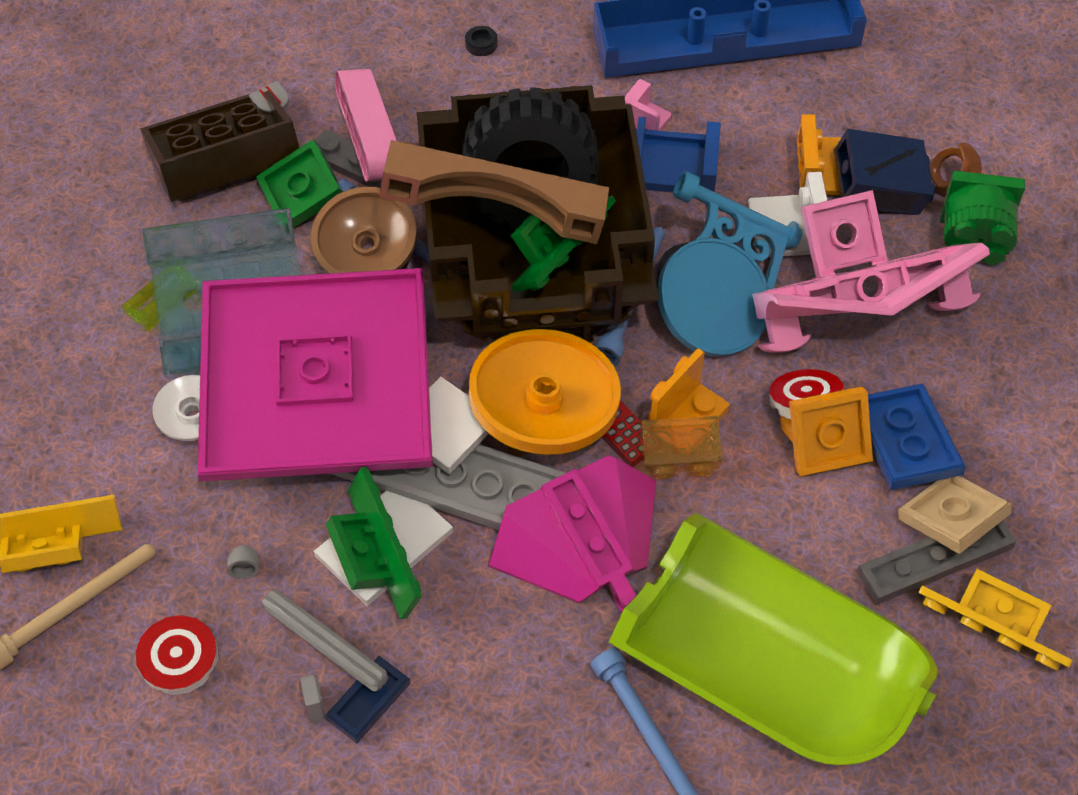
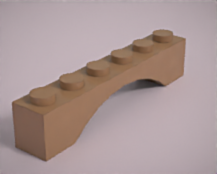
[379,140,609,244]

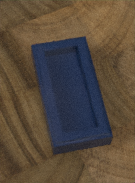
[325,656,411,744]

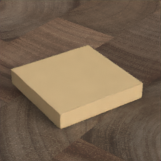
[898,476,1011,554]

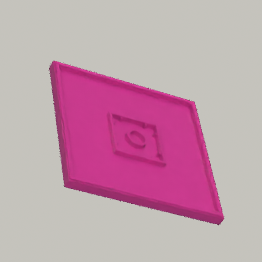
[198,268,433,482]

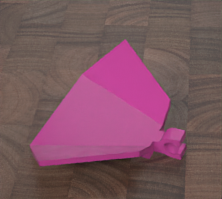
[488,455,656,613]

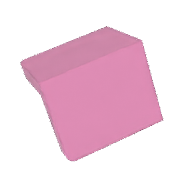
[625,79,671,131]

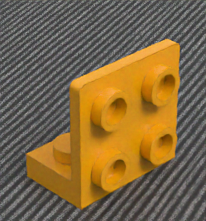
[797,114,841,195]
[648,348,730,459]

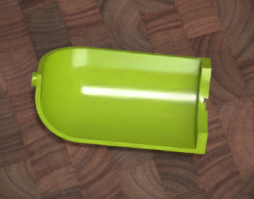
[609,513,938,765]

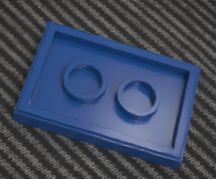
[868,383,965,490]

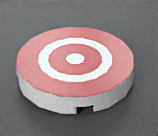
[769,369,844,419]
[136,615,219,695]

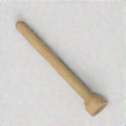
[0,544,156,671]

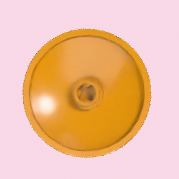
[468,329,621,455]

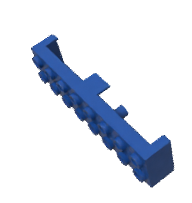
[593,0,867,78]

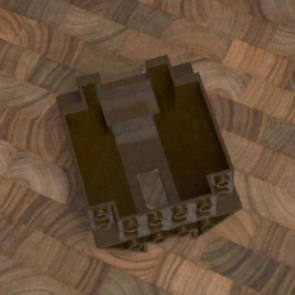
[416,85,659,343]

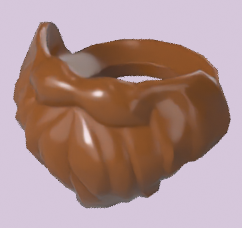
[930,142,982,196]

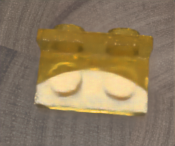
[641,416,723,479]

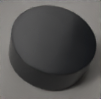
[465,26,498,56]

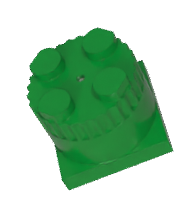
[940,171,1025,265]

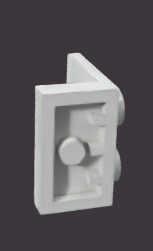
[748,172,827,257]

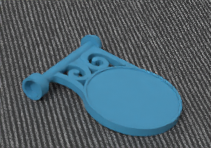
[657,171,803,357]

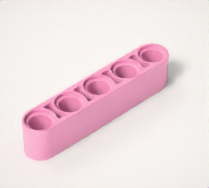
[335,69,397,182]

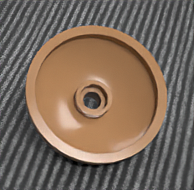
[310,187,417,274]

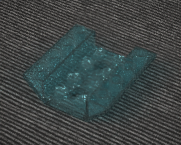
[142,208,301,375]

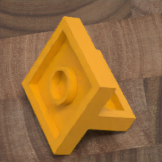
[780,386,873,476]

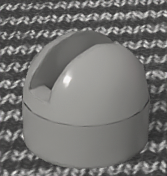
[227,545,259,579]

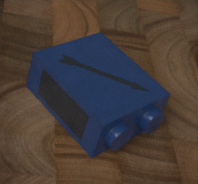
[834,128,935,215]

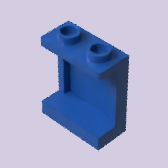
[636,117,721,192]

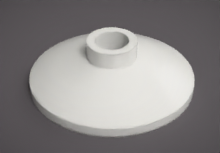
[152,375,200,441]

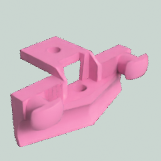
[752,190,990,353]

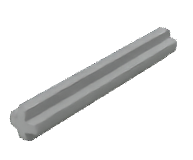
[262,590,388,691]

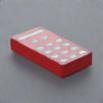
[601,400,660,467]

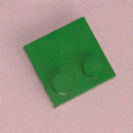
[256,139,344,232]

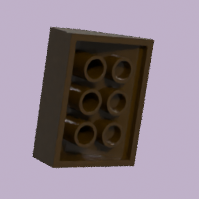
[140,90,300,202]

